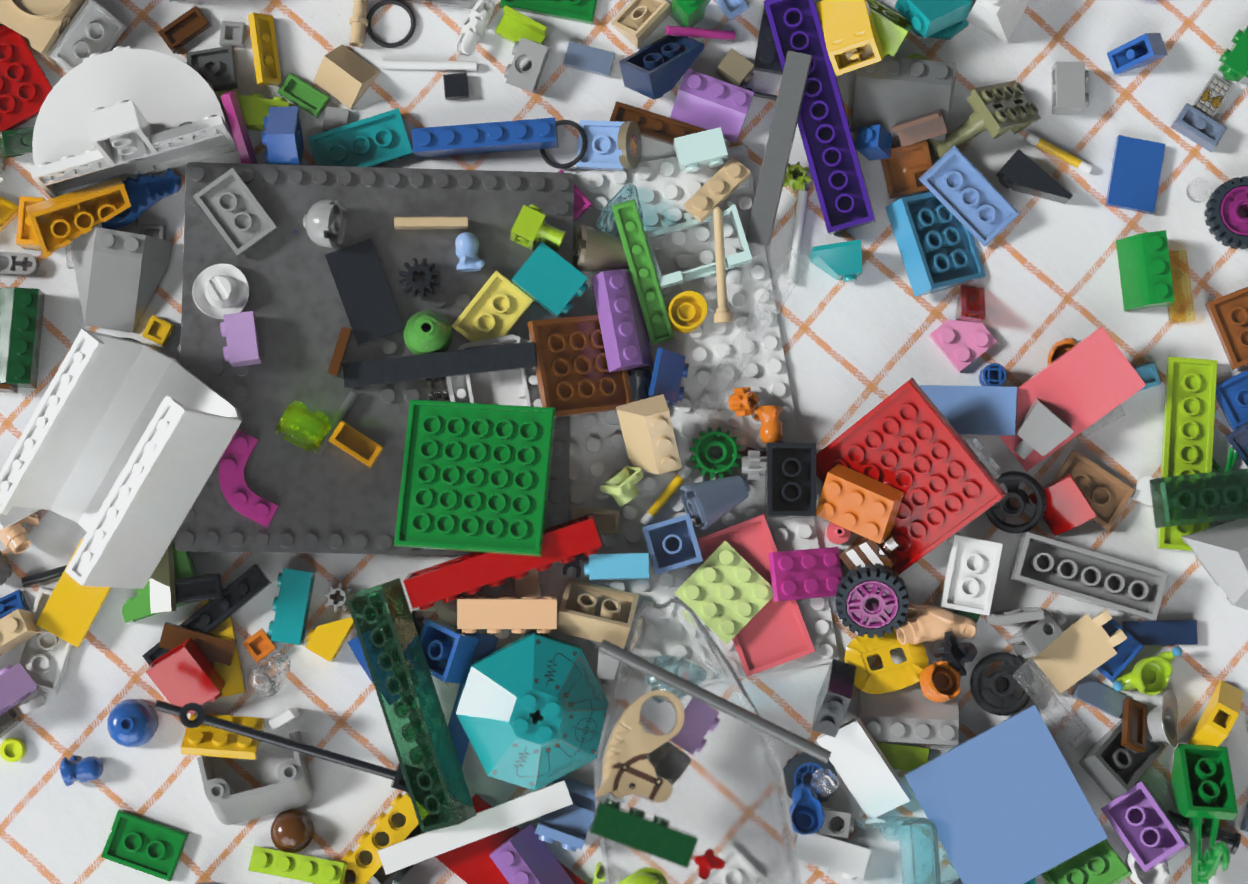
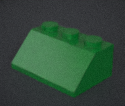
[1116,230,1175,311]

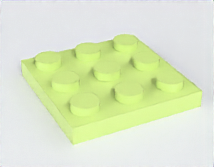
[674,540,773,645]

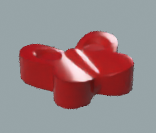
[694,848,725,880]

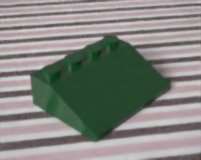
[0,287,45,389]

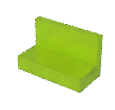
[495,5,548,45]

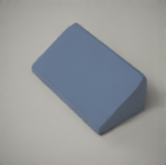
[1171,103,1227,152]
[1072,677,1126,719]

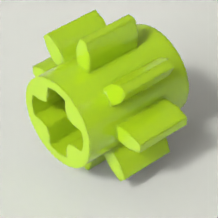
[783,161,811,193]

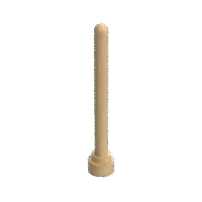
[713,207,733,323]

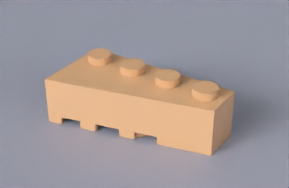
[457,594,557,633]

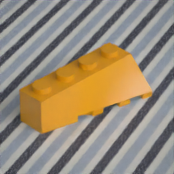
[25,177,131,259]

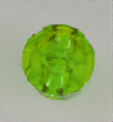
[274,400,331,454]

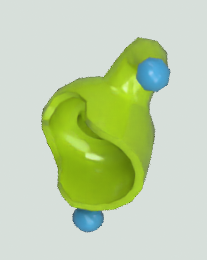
[1113,646,1183,695]

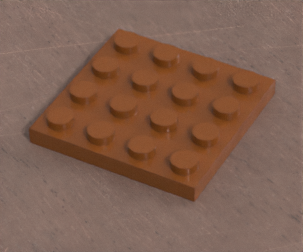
[527,315,633,417]

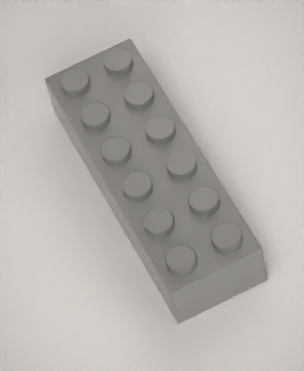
[1009,532,1169,621]

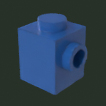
[855,125,893,161]

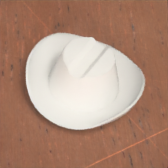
[192,264,249,319]

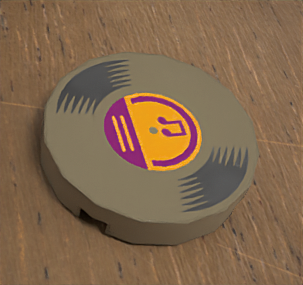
[617,121,642,169]

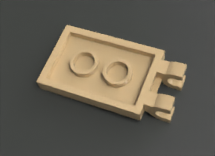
[1029,609,1127,696]

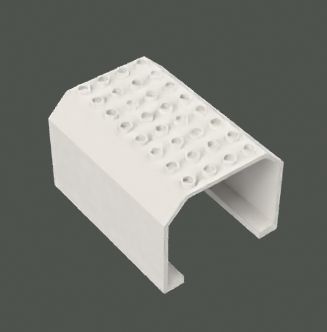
[0,329,242,589]

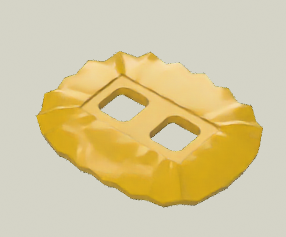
[844,627,929,694]

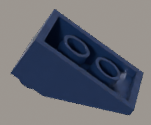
[619,35,704,100]

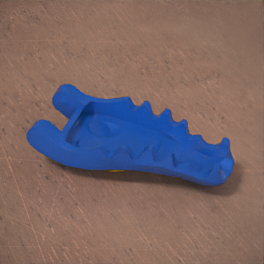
[101,168,182,229]

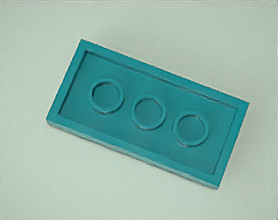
[308,108,414,167]

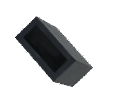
[812,659,856,738]

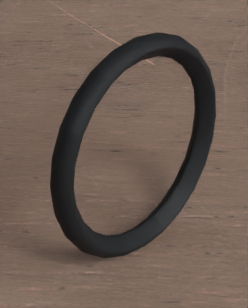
[366,0,416,48]
[540,120,588,169]

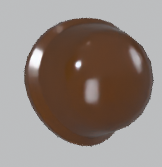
[271,809,314,853]

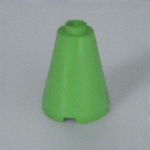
[404,310,452,355]

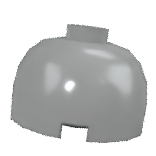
[303,199,347,249]

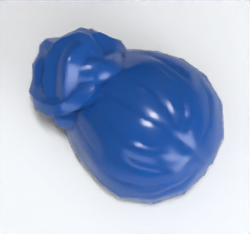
[788,783,825,835]

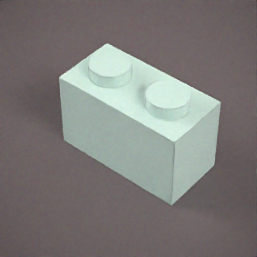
[674,127,728,173]

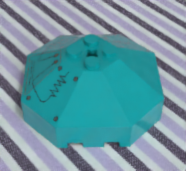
[455,631,613,791]

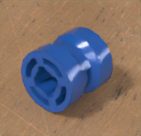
[978,363,1007,386]

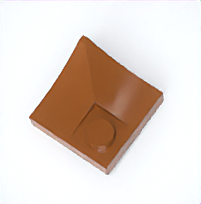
[880,140,932,199]

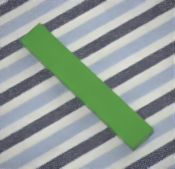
[611,199,675,345]

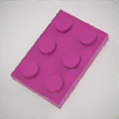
[769,547,842,602]

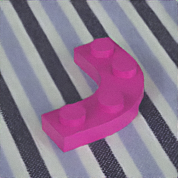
[218,429,279,528]

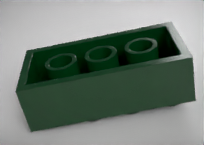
[589,797,698,868]

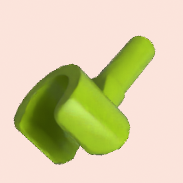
[592,862,610,884]

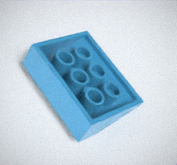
[885,192,986,297]

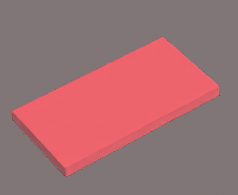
[999,326,1146,472]
[697,514,815,677]

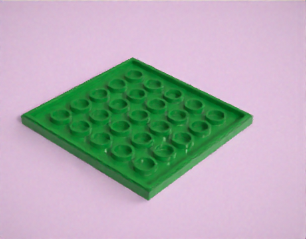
[394,399,556,557]

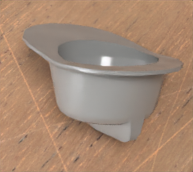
[1147,689,1178,747]

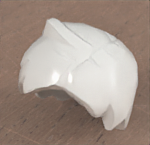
[1124,852,1170,884]

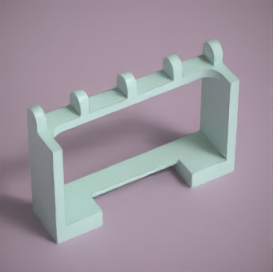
[643,199,752,290]

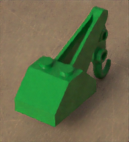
[1171,744,1238,884]

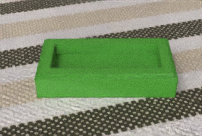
[277,73,331,119]

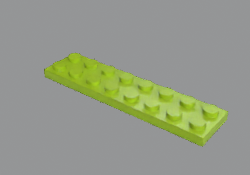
[1157,356,1217,551]

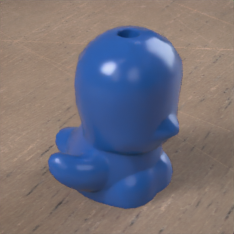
[60,755,104,786]

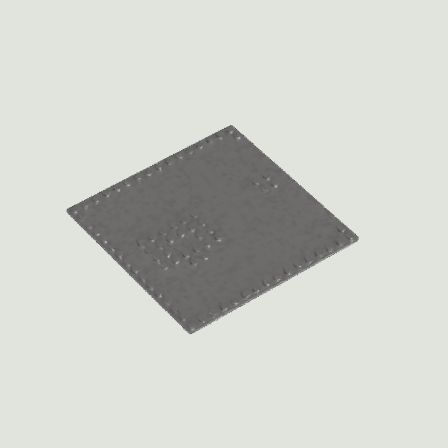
[175,162,574,556]

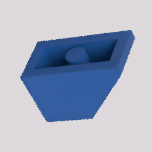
[1107,33,1168,75]

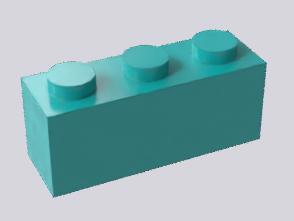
[268,568,316,645]

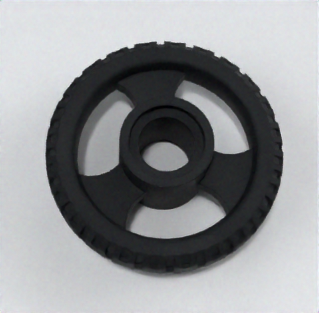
[985,471,1047,534]
[970,652,1034,716]

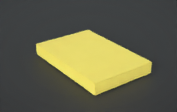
[451,270,534,342]

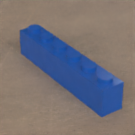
[412,117,559,159]

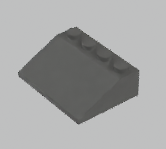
[851,56,957,141]

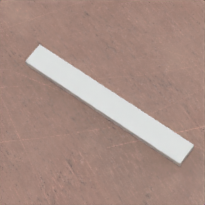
[378,780,573,875]

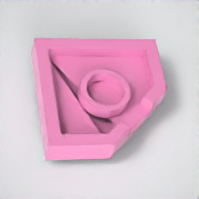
[929,319,997,372]

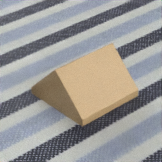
[611,0,670,48]
[313,44,380,110]

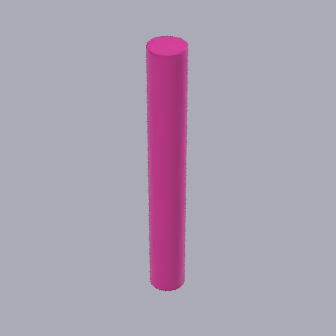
[665,26,735,40]

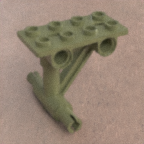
[927,81,1041,159]

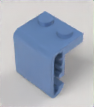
[535,776,600,852]

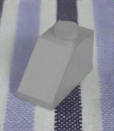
[597,651,623,685]

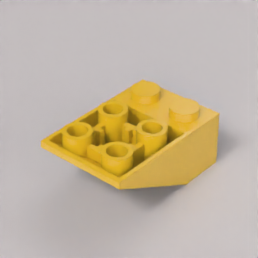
[816,0,886,76]

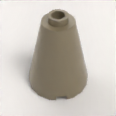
[573,224,629,272]

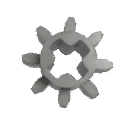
[741,450,766,480]
[323,583,354,613]

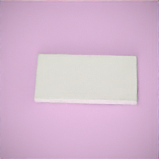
[14,587,73,695]
[816,717,912,820]

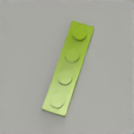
[248,846,348,884]

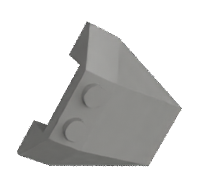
[72,227,172,333]

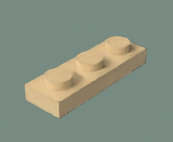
[684,157,751,223]

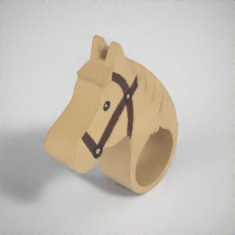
[595,690,685,803]

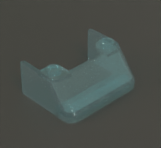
[855,816,941,884]

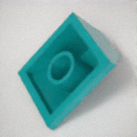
[808,239,862,282]

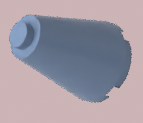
[680,475,751,531]

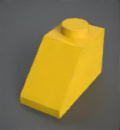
[305,617,358,662]

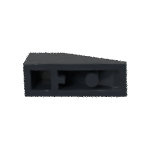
[996,149,1073,204]

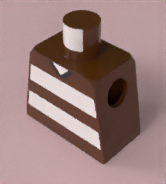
[839,534,901,571]

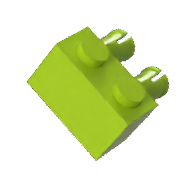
[510,205,566,250]

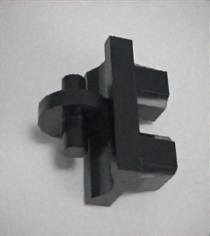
[933,631,977,676]

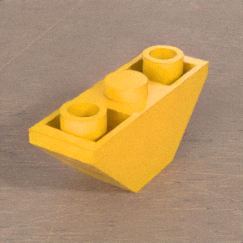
[1187,680,1243,747]

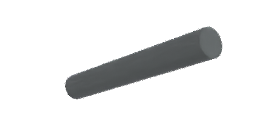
[312,391,359,458]

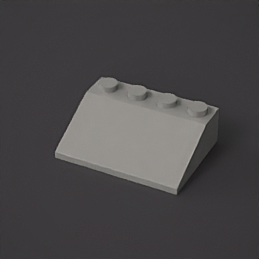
[857,666,959,745]

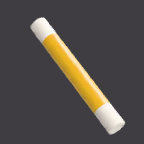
[1025,132,1093,174]
[639,465,692,526]

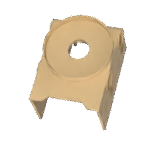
[0,0,96,66]

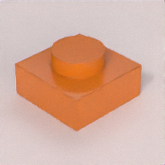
[242,628,277,663]

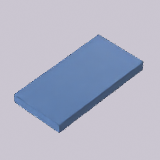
[919,145,1020,247]
[920,385,1018,436]

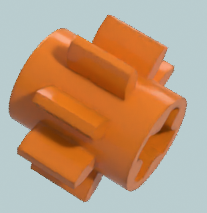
[728,387,759,417]

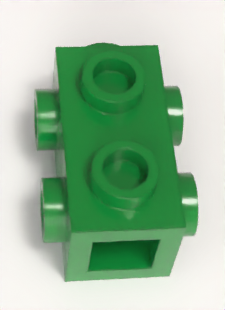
[1218,26,1248,82]

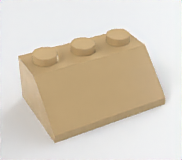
[616,394,682,475]
[555,578,639,648]

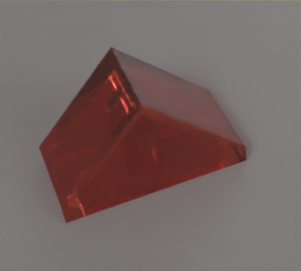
[955,284,986,323]

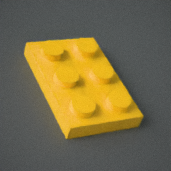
[181,713,265,760]

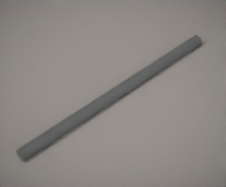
[598,639,832,763]

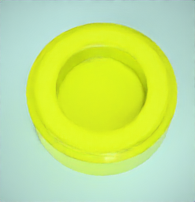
[0,737,27,762]

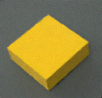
[142,315,176,347]

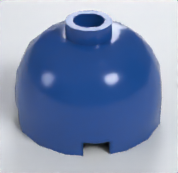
[107,699,158,748]

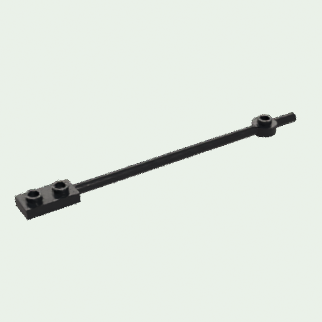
[154,700,446,801]

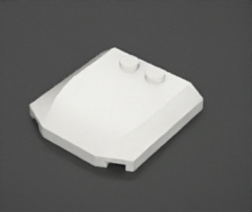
[446,335,542,407]

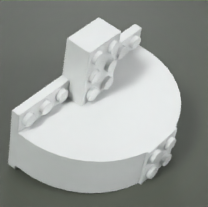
[30,46,238,198]

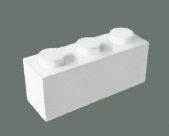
[790,832,871,881]

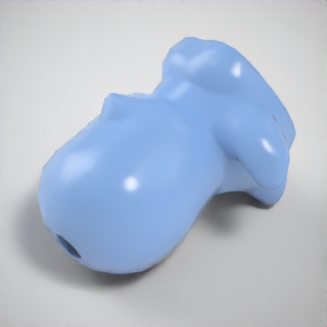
[455,232,485,272]

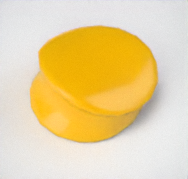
[666,291,708,333]

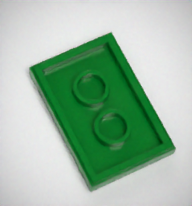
[101,810,189,882]

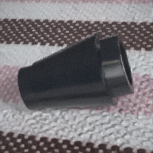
[628,370,652,402]

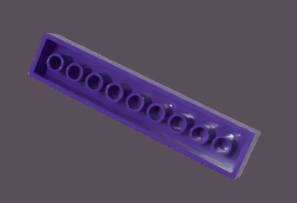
[764,0,876,235]

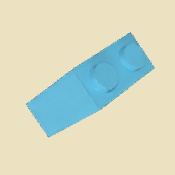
[584,553,649,581]

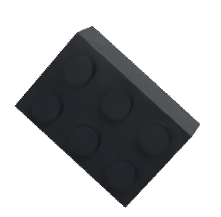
[765,442,816,518]

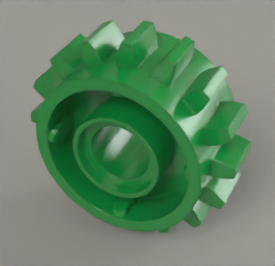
[689,426,742,480]

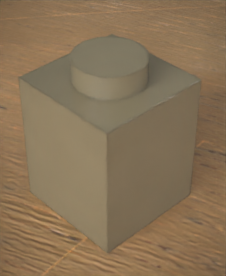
[716,48,755,87]

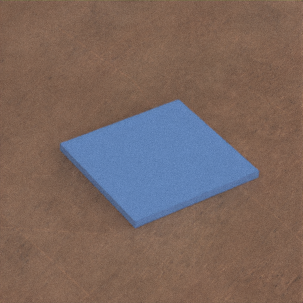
[904,705,1108,884]

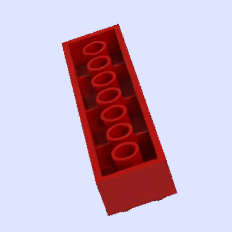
[403,513,603,610]

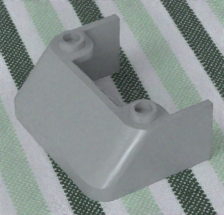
[197,731,314,825]

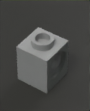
[817,808,855,838]

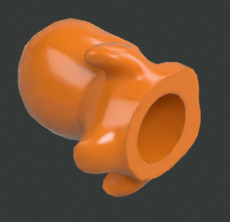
[754,405,784,444]

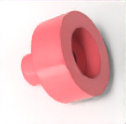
[826,522,851,545]

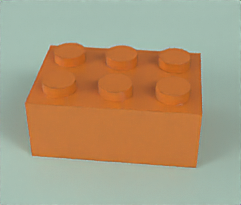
[816,464,904,544]

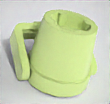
[600,466,643,507]

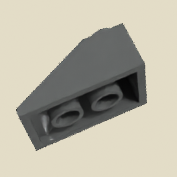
[1078,719,1166,800]

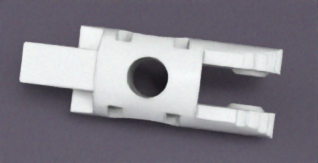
[454,0,495,54]

